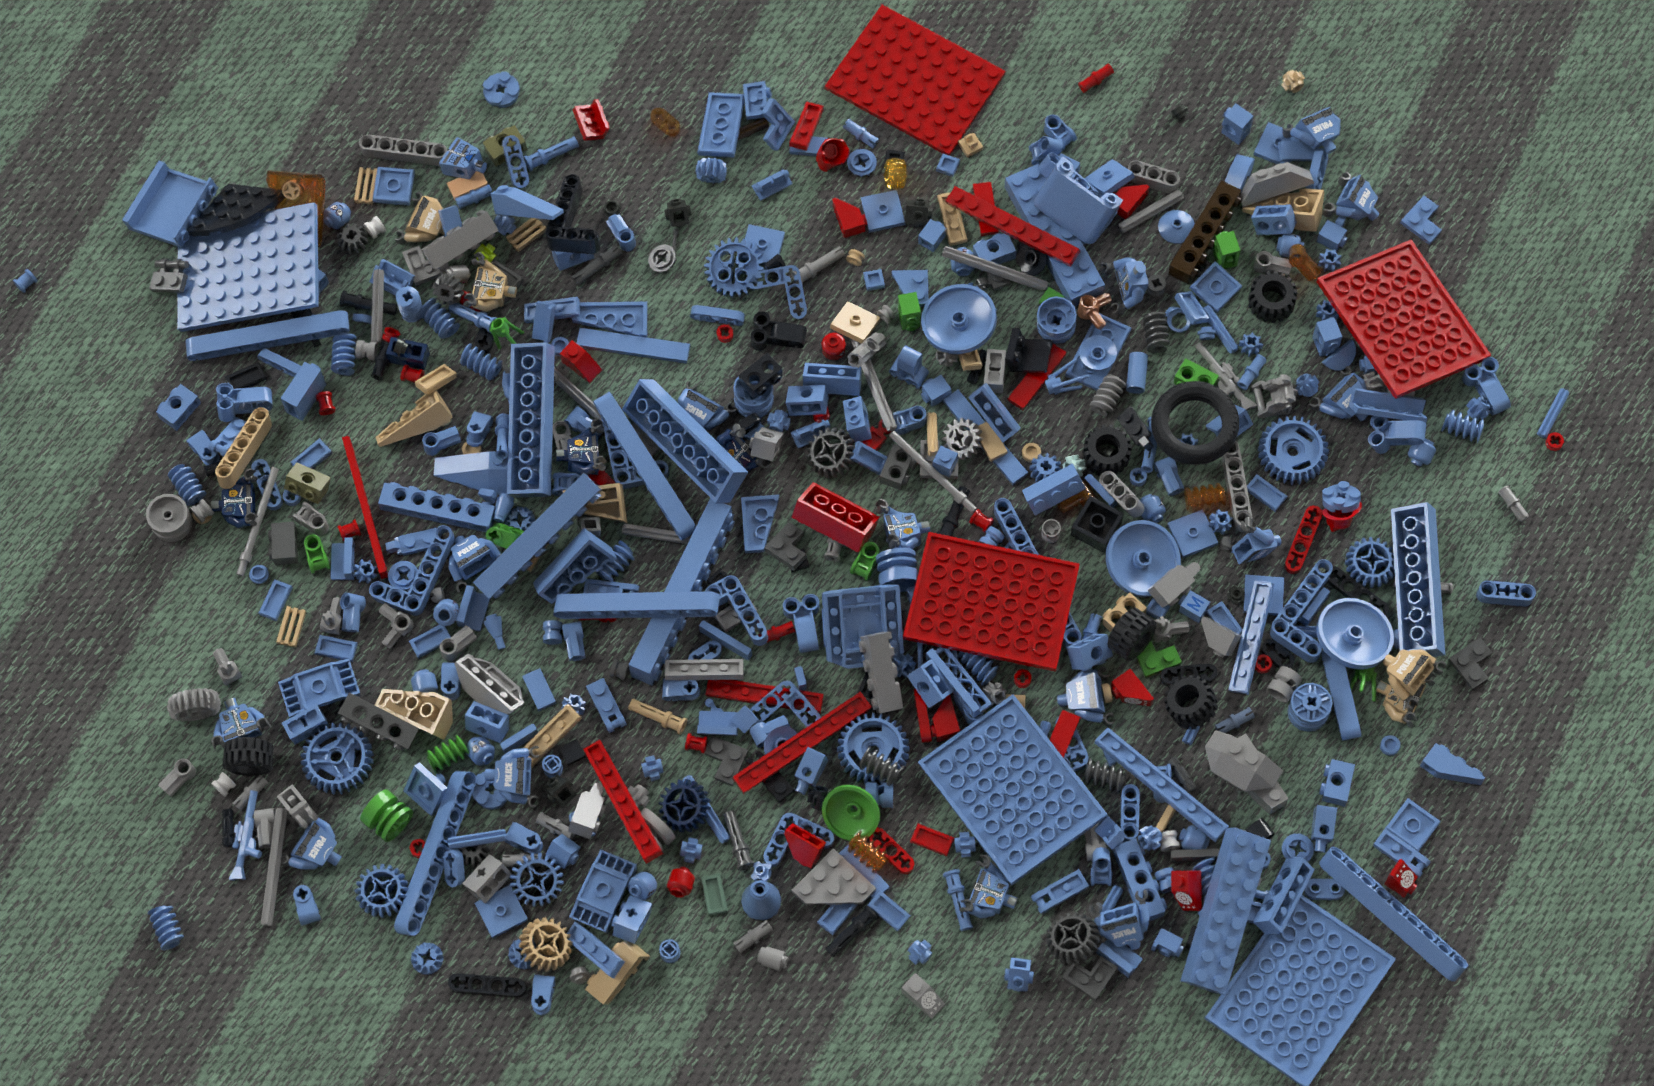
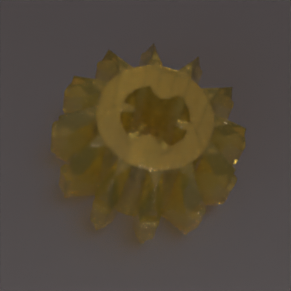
[884,158,907,189]

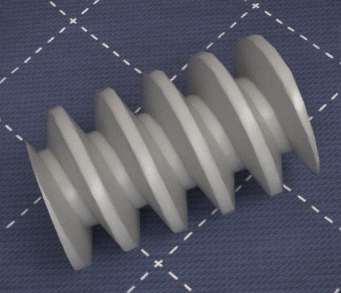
[1089,374,1126,416]

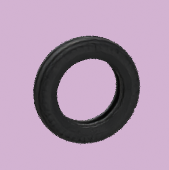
[1151,381,1239,465]

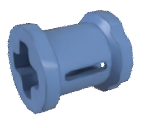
[13,269,38,293]

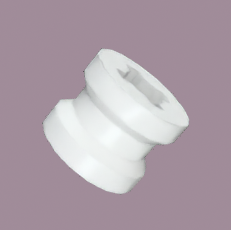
[364,216,386,239]
[211,772,236,797]
[1160,830,1180,852]

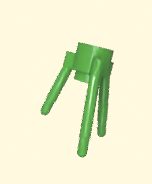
[489,317,524,349]
[1350,667,1377,702]

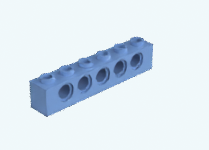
[378,482,495,532]

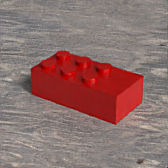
[791,482,880,552]

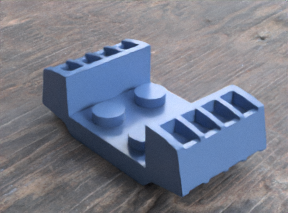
[278,658,360,718]
[569,849,637,933]

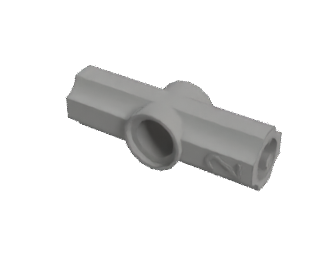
[848,332,886,368]

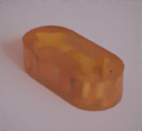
[650,108,680,137]

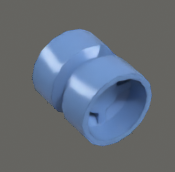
[865,782,893,808]

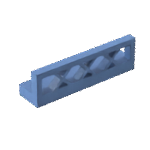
[1348,388,1428,423]
[926,647,992,718]

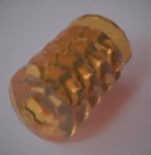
[1184,483,1226,511]
[847,830,891,873]

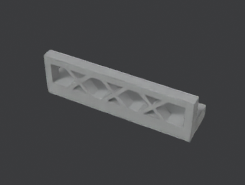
[665,659,744,680]

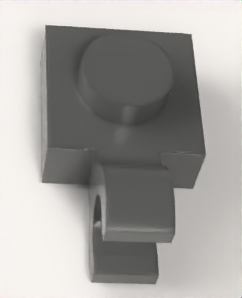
[976,272,1011,291]

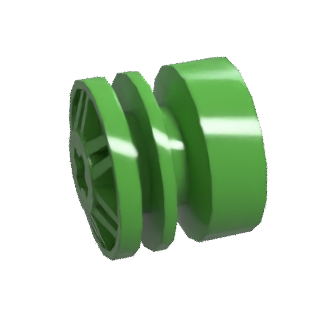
[360,789,413,842]

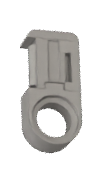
[553,421,572,450]

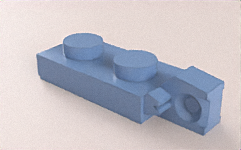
[385,528,436,556]

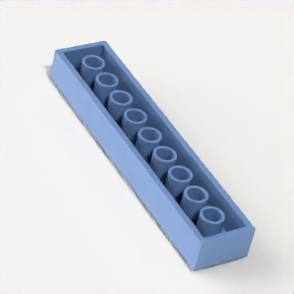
[629,498,735,685]

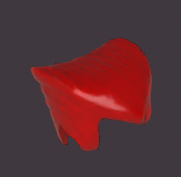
[816,138,850,172]

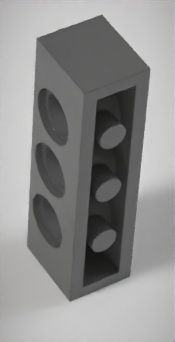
[338,692,420,751]

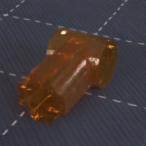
[1289,244,1321,281]
[1057,481,1096,513]

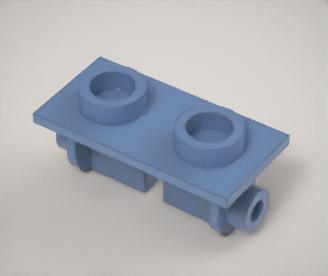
[752,169,793,201]
[791,419,830,448]

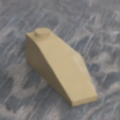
[1242,188,1324,232]
[376,390,452,447]
[375,689,453,740]

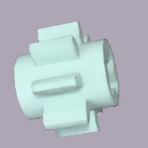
[1062,454,1086,477]

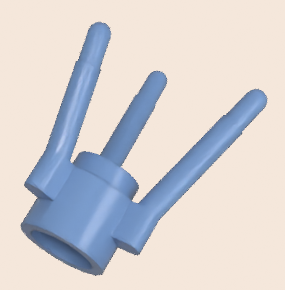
[1045,359,1089,395]

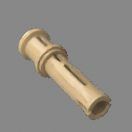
[629,698,687,735]

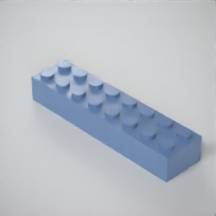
[1004,164,1105,307]
[507,342,555,498]
[622,379,748,503]
[473,473,602,599]
[1391,502,1445,657]
[1181,828,1271,995]

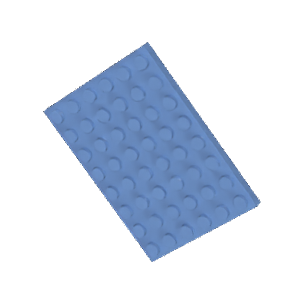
[177,202,319,332]
[918,694,1108,886]
[1205,895,1396,1086]

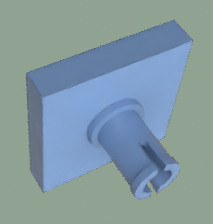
[403,762,447,816]

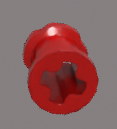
[400,365,424,383]
[315,391,336,416]
[969,509,994,533]
[337,520,361,542]
[685,733,708,754]

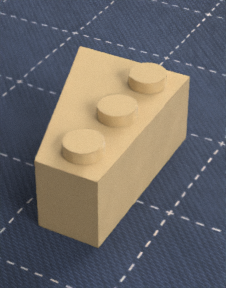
[563,483,627,523]
[585,941,650,1005]

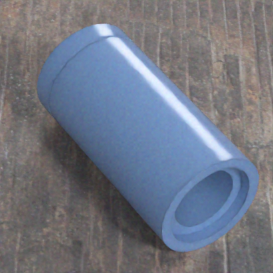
[1126,352,1148,394]

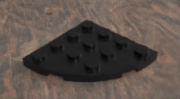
[187,184,285,236]

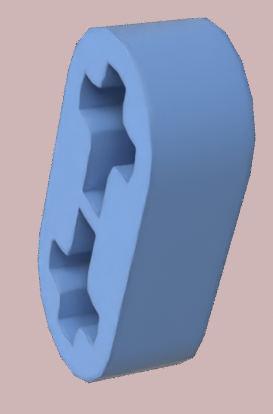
[688,640,722,660]
[443,849,465,887]

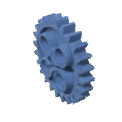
[704,237,765,298]

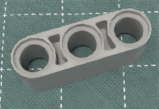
[1128,160,1180,194]
[1099,471,1144,518]

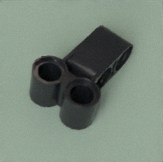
[751,311,807,351]

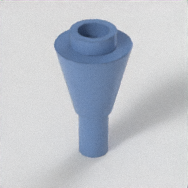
[483,614,506,650]

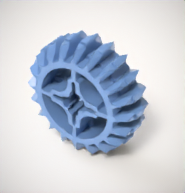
[1345,536,1395,588]
[510,853,564,907]
[355,864,408,918]

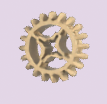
[519,917,573,972]

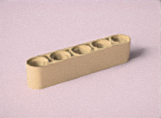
[215,407,272,489]

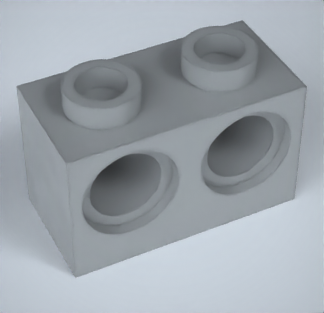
[984,349,1006,394]

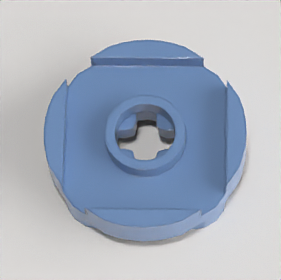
[483,71,520,108]
[1322,481,1361,513]
[472,771,507,810]

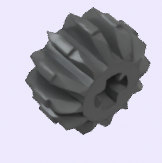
[337,223,369,255]
[432,273,464,306]
[457,833,490,867]

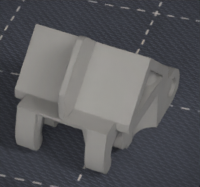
[1251,374,1298,419]

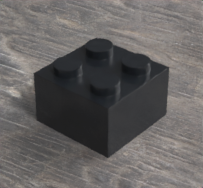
[1070,496,1124,553]

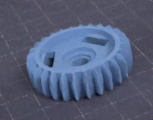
[1258,416,1329,485]
[837,713,910,784]
[301,722,374,795]

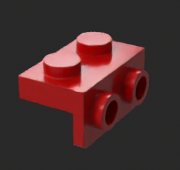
[573,99,609,141]

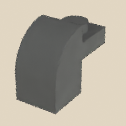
[576,514,601,539]

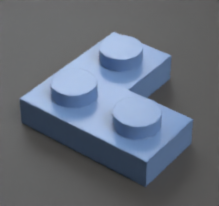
[761,98,795,151]
[1400,196,1442,245]

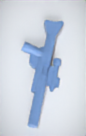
[229,790,262,881]

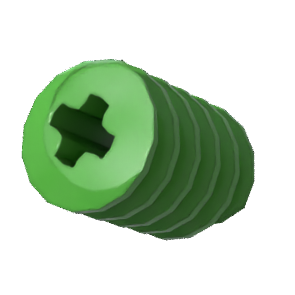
[427,735,469,774]

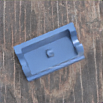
[369,259,415,296]

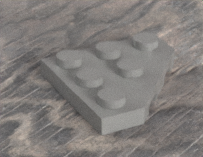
[792,848,876,906]

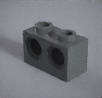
[880,444,916,490]

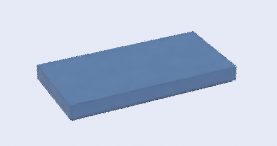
[698,93,745,157]
[1065,313,1132,390]

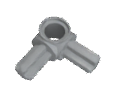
[320,597,343,635]
[379,603,414,649]
[1153,616,1189,643]
[213,648,242,686]

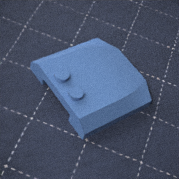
[822,585,904,669]

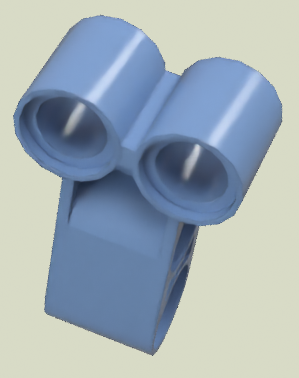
[889,345,929,389]
[1462,357,1511,415]
[216,383,273,422]
[1368,416,1426,454]
[783,594,819,653]

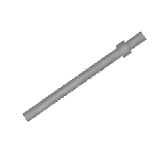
[889,431,977,513]
[236,467,279,577]

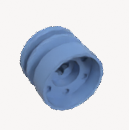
[1037,296,1076,344]
[733,377,773,418]
[876,548,919,592]
[1287,683,1332,732]

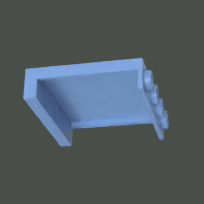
[122,161,218,248]

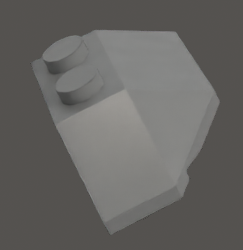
[1240,162,1314,207]
[454,654,524,714]
[1205,730,1283,792]

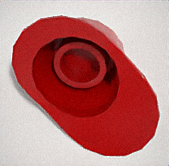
[1322,501,1362,532]

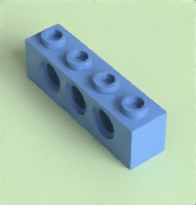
[1113,838,1167,921]
[1253,857,1315,935]

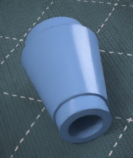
[493,493,515,523]

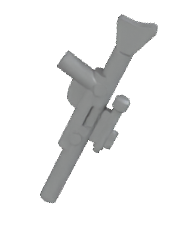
[1195,342,1257,411]

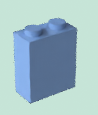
[280,362,326,421]

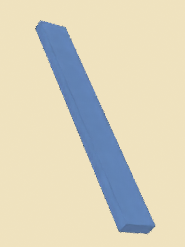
[1095,727,1229,842]

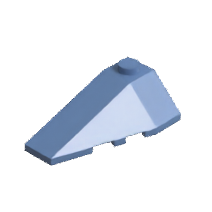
[491,185,564,220]
[434,451,508,495]

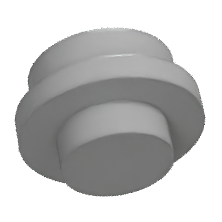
[570,967,590,984]

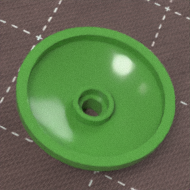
[822,785,880,841]

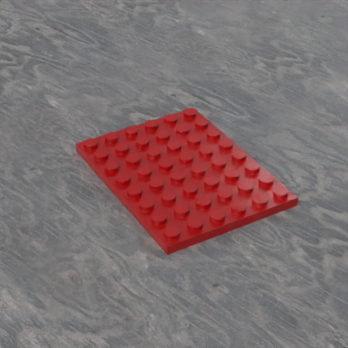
[824,4,1006,156]
[1316,240,1491,399]
[903,532,1080,672]

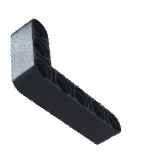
[545,174,600,254]

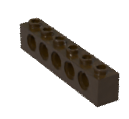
[1168,180,1242,284]

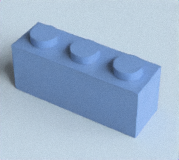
[803,363,862,396]
[968,383,1021,442]
[1022,463,1086,515]

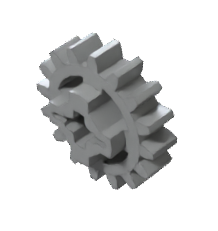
[942,418,983,460]

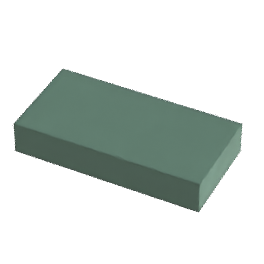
[701,873,728,916]

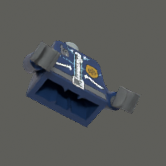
[556,419,607,476]
[716,424,771,470]
[211,469,258,529]

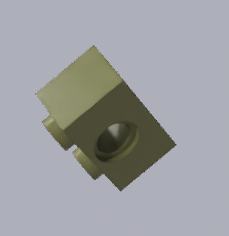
[483,125,527,167]
[284,462,331,504]

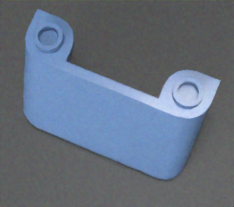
[1034,157,1123,244]

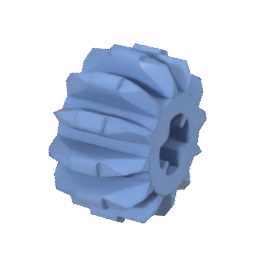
[696,157,727,184]
[1029,453,1061,483]

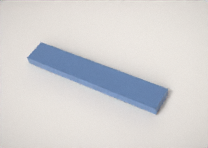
[577,328,690,363]
[943,389,1028,485]
[1228,580,1275,695]

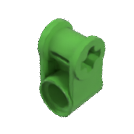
[486,523,524,549]
[304,534,330,574]
[850,542,879,581]

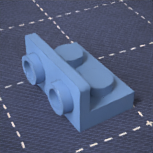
[743,81,772,120]

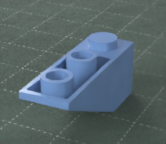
[1420,743,1485,785]

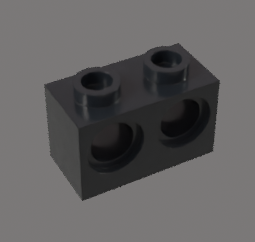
[738,353,782,399]

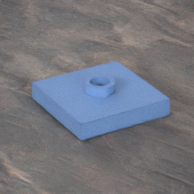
[1254,122,1300,164]
[1084,159,1135,195]
[372,167,415,205]
[861,190,905,233]
[740,224,785,265]
[1189,261,1242,313]
[1167,509,1218,558]
[1243,575,1284,616]
[1385,798,1441,852]
[475,885,528,939]

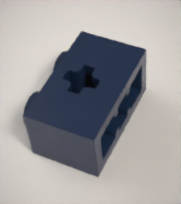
[386,337,430,370]

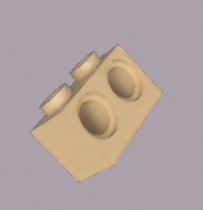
[1102,593,1147,632]

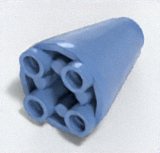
[741,880,781,920]

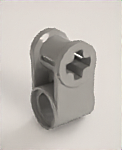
[292,502,329,536]

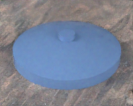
[921,284,997,354]
[1106,520,1181,597]
[1316,598,1394,669]

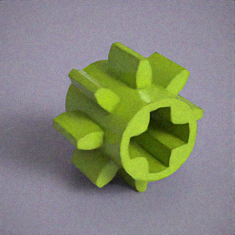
[474,243,496,265]

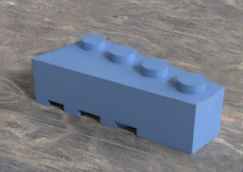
[533,528,617,604]

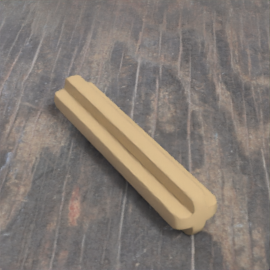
[927,412,938,457]

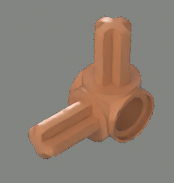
[1077,293,1112,330]

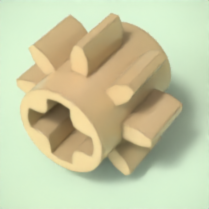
[1281,70,1305,93]

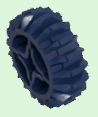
[658,779,711,833]

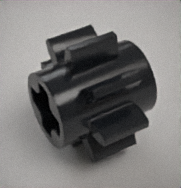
[807,786,829,810]

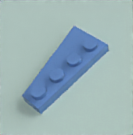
[572,302,648,338]

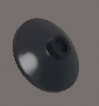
[1016,243,1047,276]

